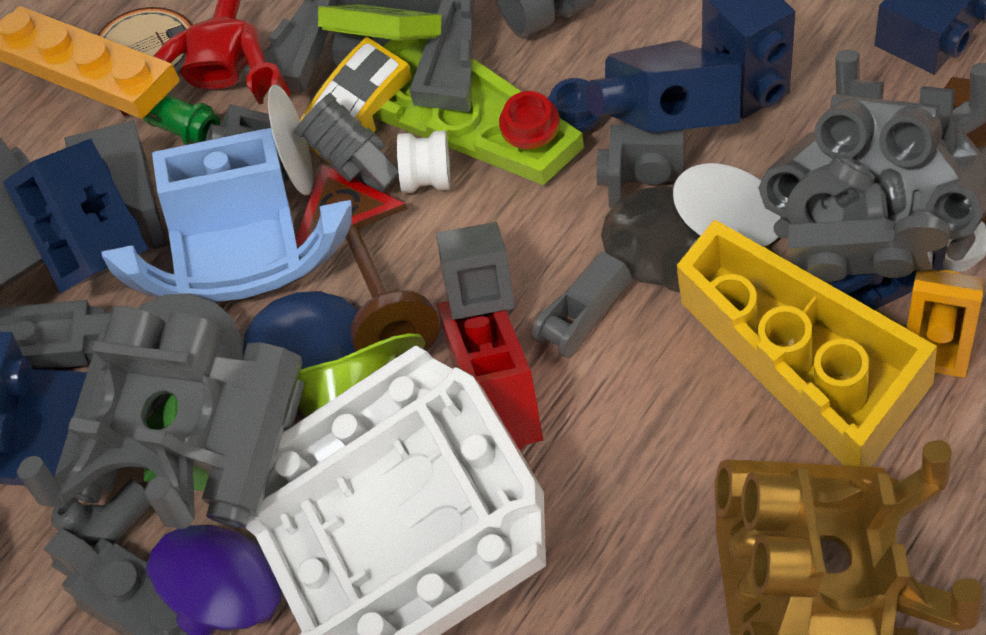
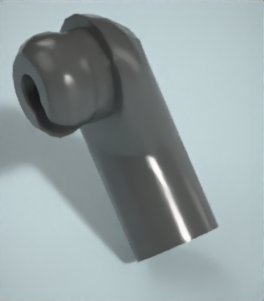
[51,479,151,545]

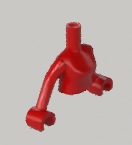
[119,0,291,116]

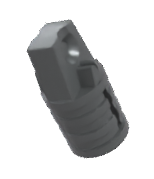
[294,93,399,193]

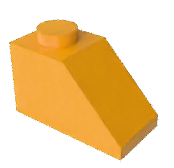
[907,270,984,378]

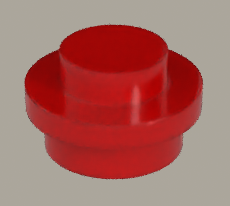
[499,91,560,149]

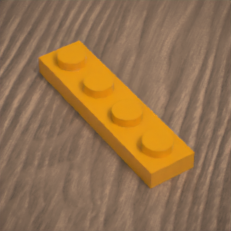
[0,6,180,119]

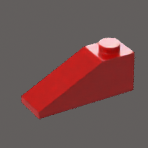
[437,301,544,450]

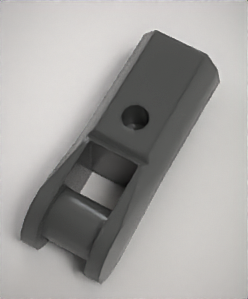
[532,251,632,358]

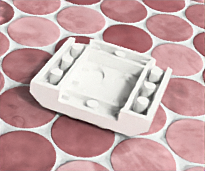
[246,345,546,635]

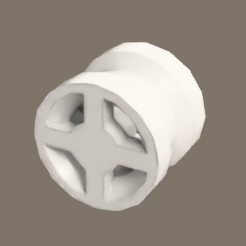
[397,130,451,193]

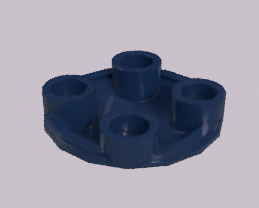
[243,291,358,370]

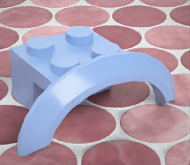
[102,128,352,302]

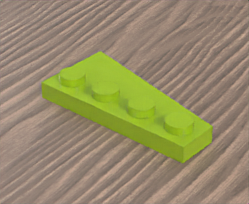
[372,39,584,186]

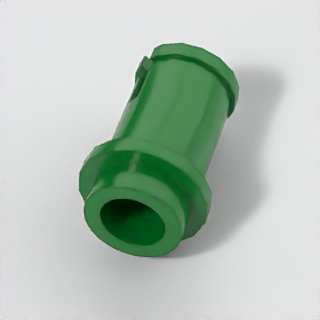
[143,93,220,145]

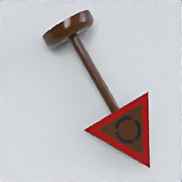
[296,164,439,352]

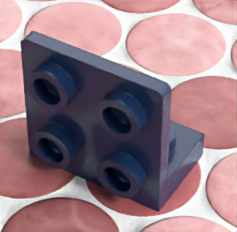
[0,331,87,486]

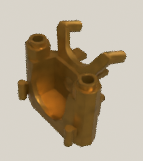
[714,440,983,635]

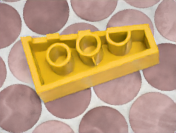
[677,219,937,467]

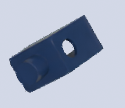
[585,40,741,132]

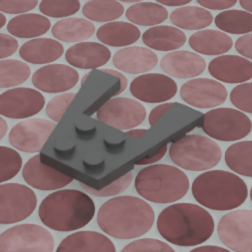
[246,0,475,112]

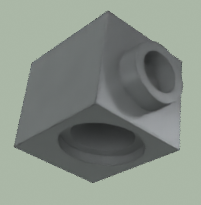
[436,222,515,320]

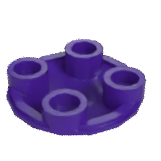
[146,524,282,635]

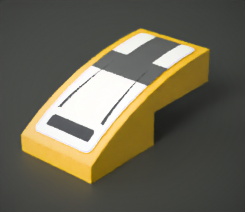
[300,36,412,165]

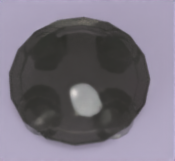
[601,186,700,292]

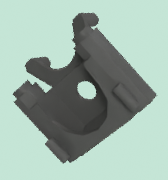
[758,50,986,261]
[17,306,305,529]

